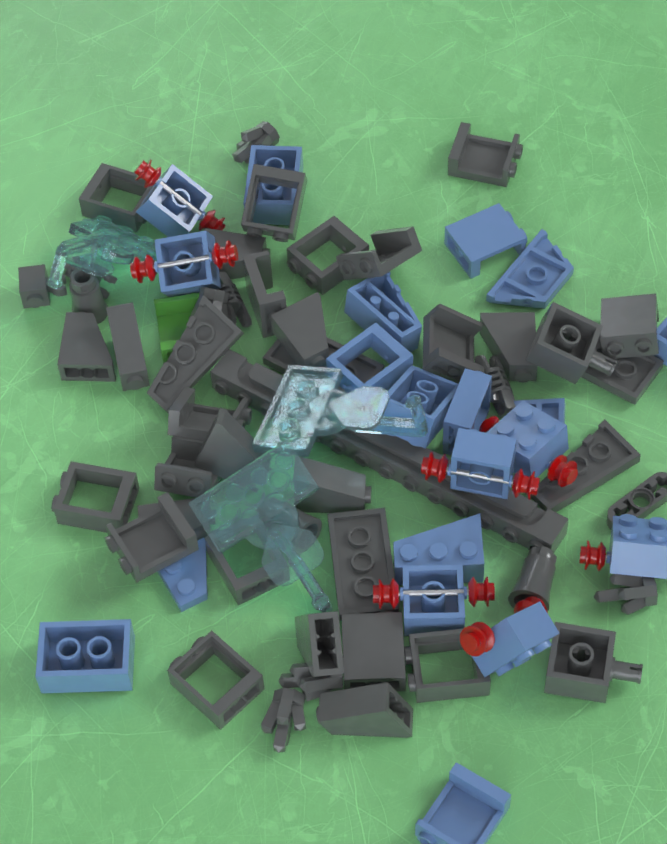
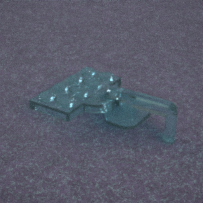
[47,215,157,289]
[252,365,428,457]
[188,439,333,613]

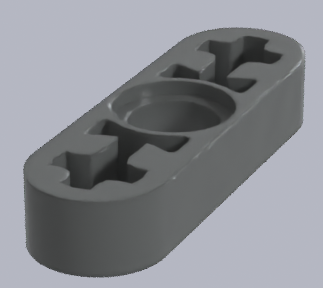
[606,472,667,529]

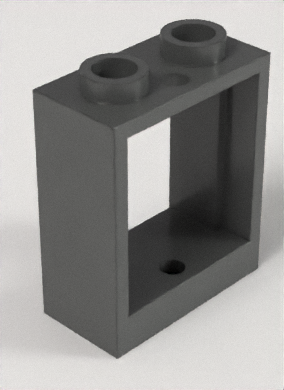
[79,163,154,232]
[241,164,307,242]
[287,216,369,295]
[51,461,139,533]
[205,513,290,605]
[404,629,491,703]
[167,630,265,730]

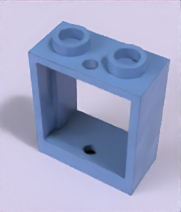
[326,323,413,408]
[443,369,492,456]

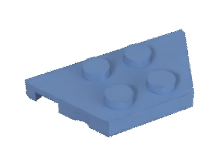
[486,229,574,309]

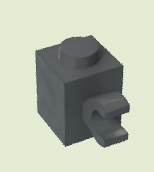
[18,264,67,308]

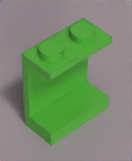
[154,293,200,364]

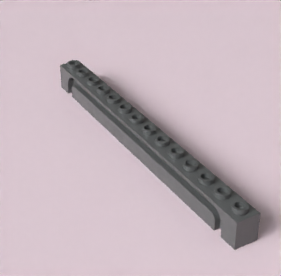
[210,349,569,553]

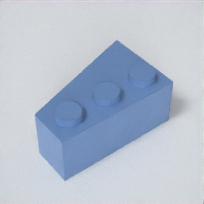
[344,271,422,353]
[393,513,484,585]

